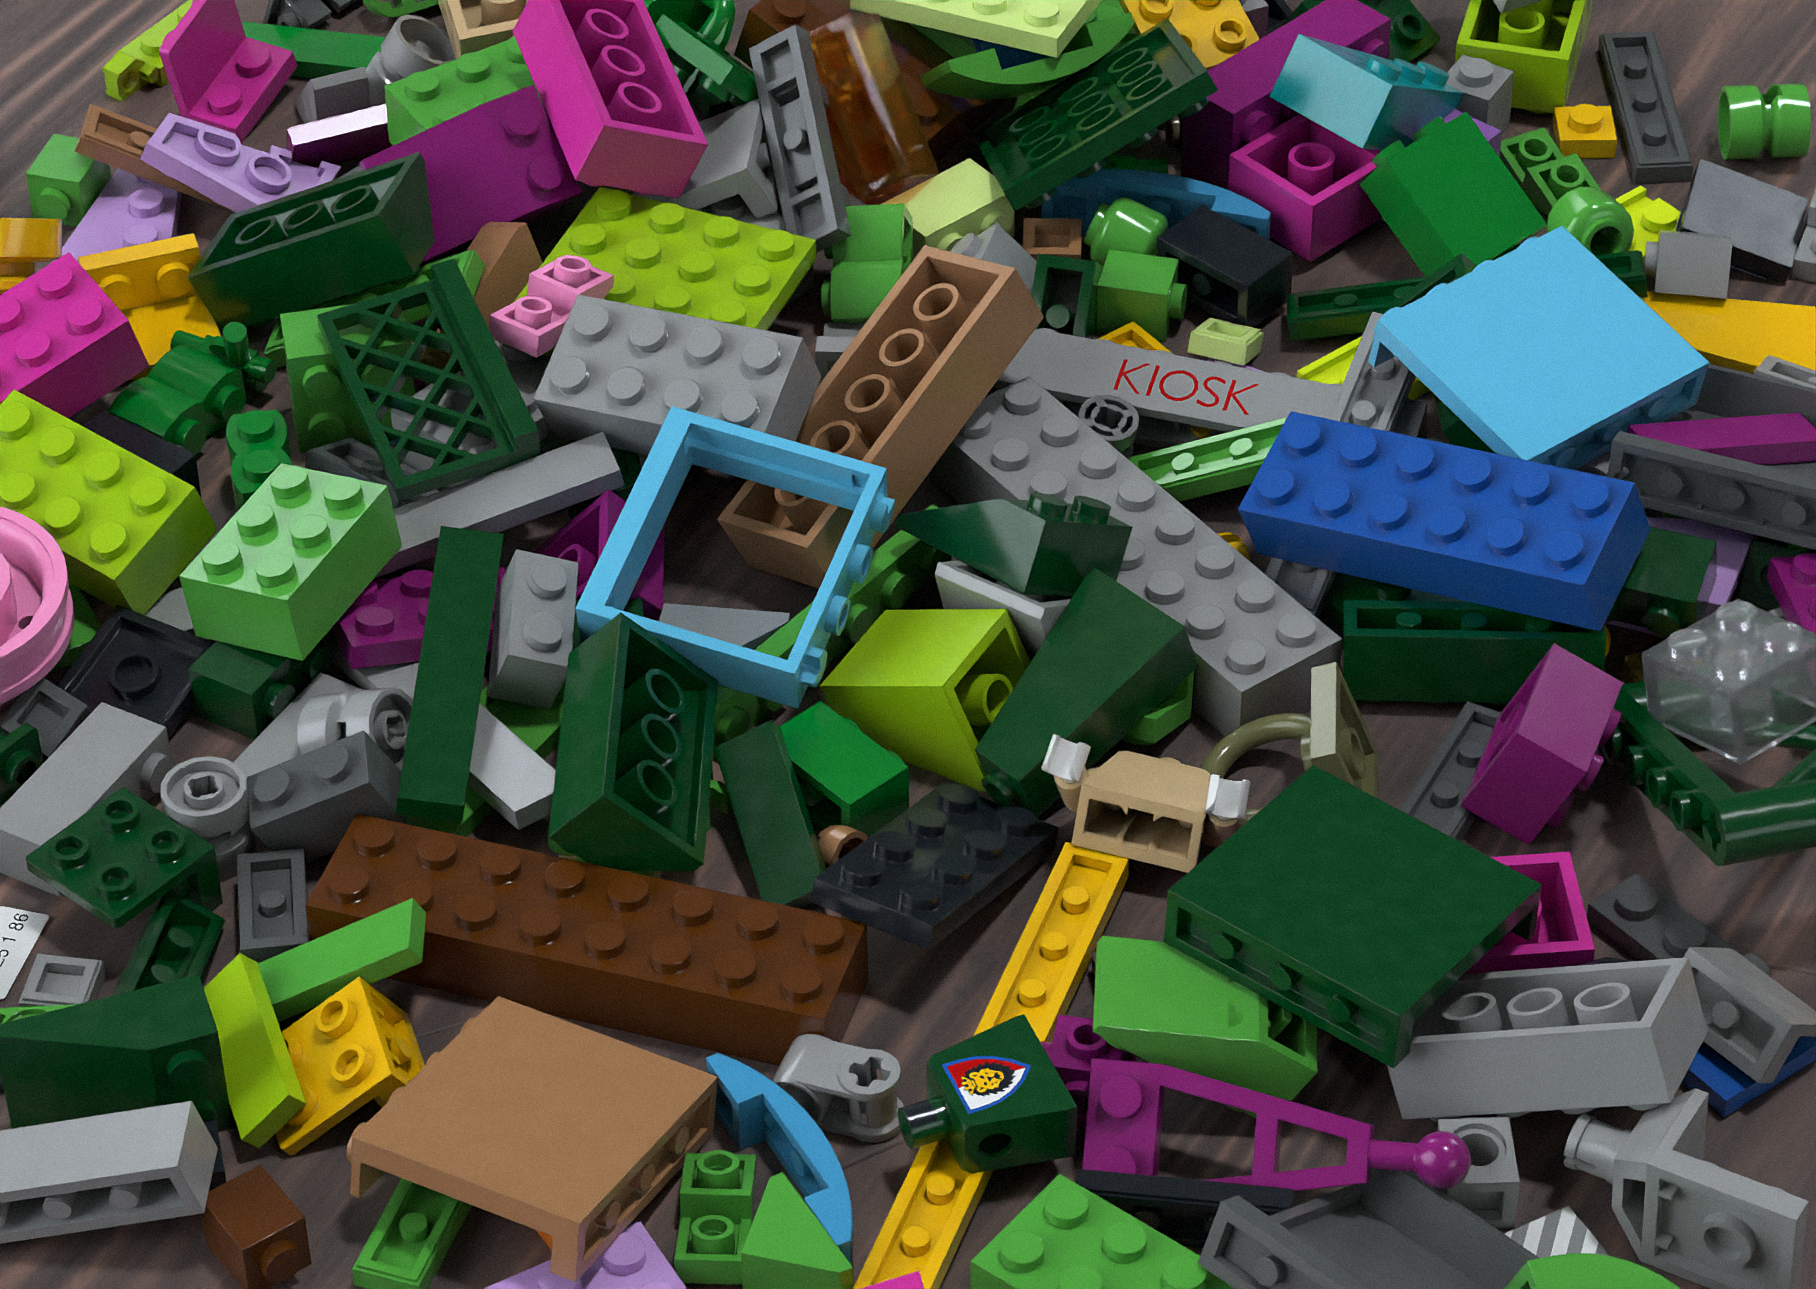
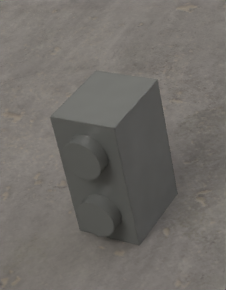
[247,730,407,863]

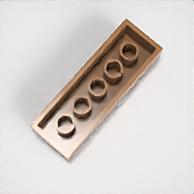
[717,245,1044,589]

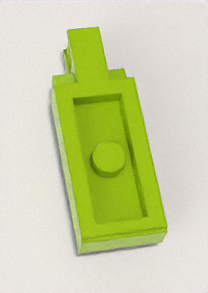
[102,0,193,102]

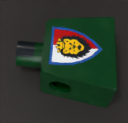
[897,1014,1077,1174]

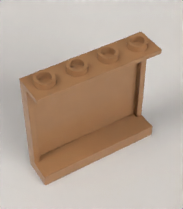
[346,996,718,1282]

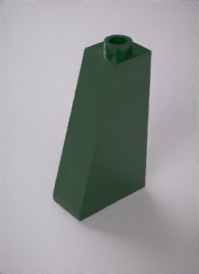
[975,568,1198,818]

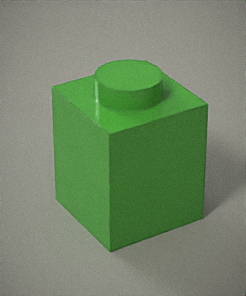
[26,134,112,227]
[1096,250,1187,341]

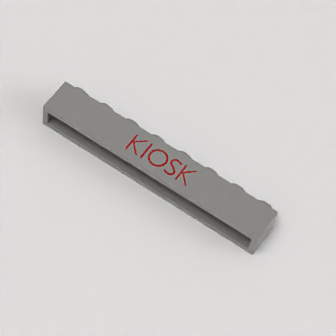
[985,328,1427,449]

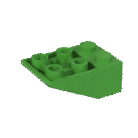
[1093,936,1317,1118]

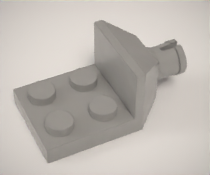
[1564,1088,1809,1289]

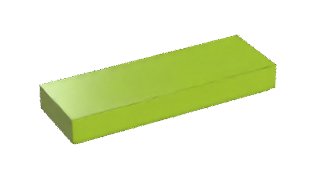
[204,953,306,1148]

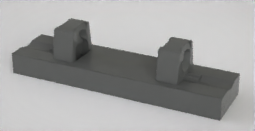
[749,24,851,253]

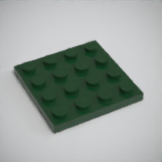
[973,18,1218,211]

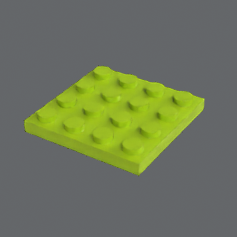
[498,187,817,357]

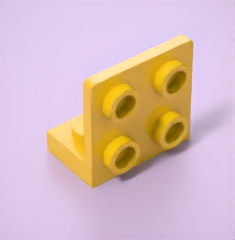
[1119,0,1260,71]
[78,233,221,380]
[276,976,425,1155]

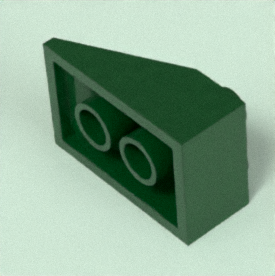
[895,492,1133,597]
[0,974,233,1131]

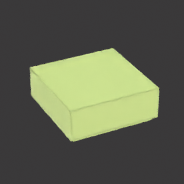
[1187,318,1264,366]

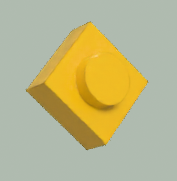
[1553,104,1617,159]

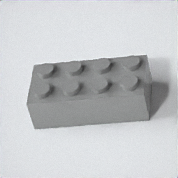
[533,294,821,466]
[1387,957,1708,1122]

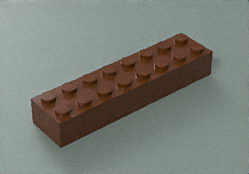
[305,813,868,1066]

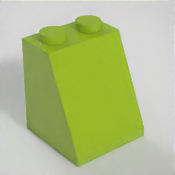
[820,609,1031,791]

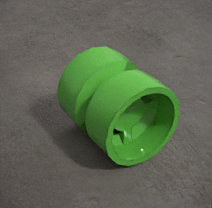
[1717,83,1811,160]

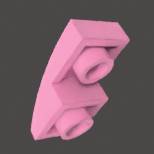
[489,255,614,358]

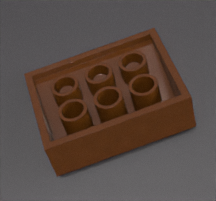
[734,0,1007,186]

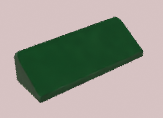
[111,890,225,996]

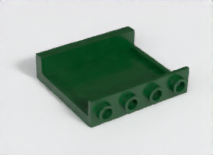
[1163,765,1542,1069]

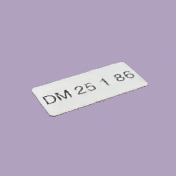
[0,906,49,1000]

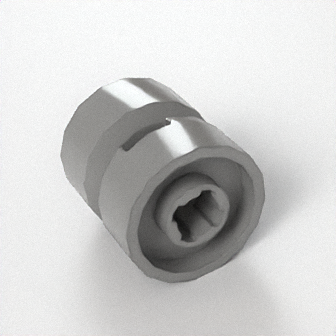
[366,15,455,107]
[297,687,413,772]
[160,756,256,881]

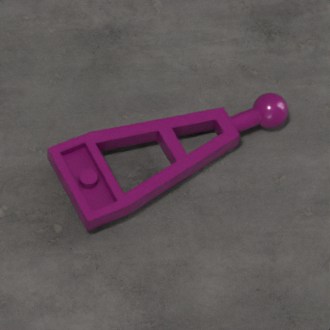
[1083,1058,1471,1192]

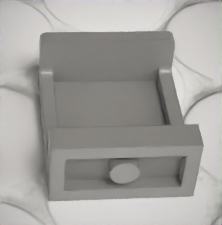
[632,98,779,219]

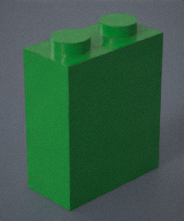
[1360,111,1547,277]

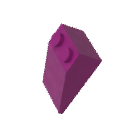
[360,85,582,265]

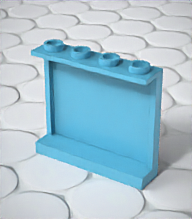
[1368,226,1710,470]

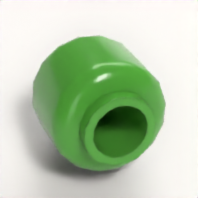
[1546,187,1634,256]
[1083,197,1168,267]

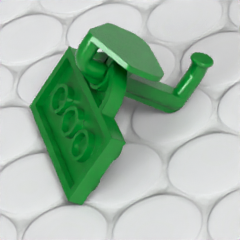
[644,0,858,165]

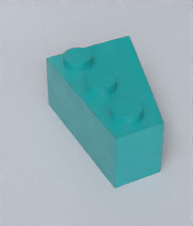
[1269,34,1464,150]

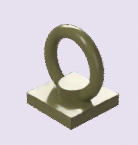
[1200,662,1379,831]

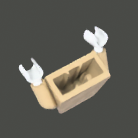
[1041,734,1251,873]

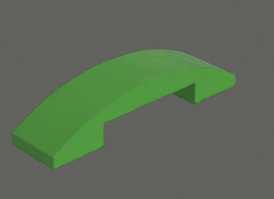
[920,12,1134,100]

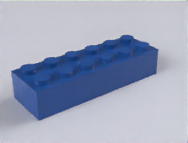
[1238,411,1651,631]

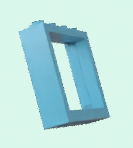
[575,406,895,709]

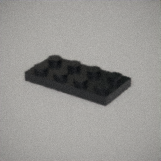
[810,782,1059,950]

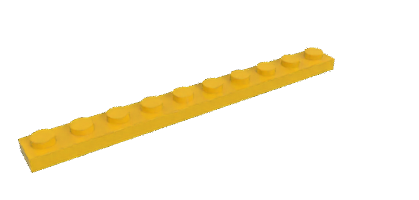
[853,842,1129,1289]

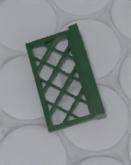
[317,258,540,501]

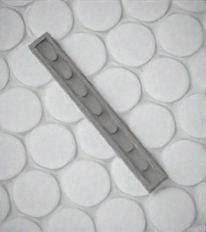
[145,432,625,640]

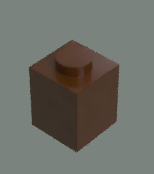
[201,1165,312,1289]

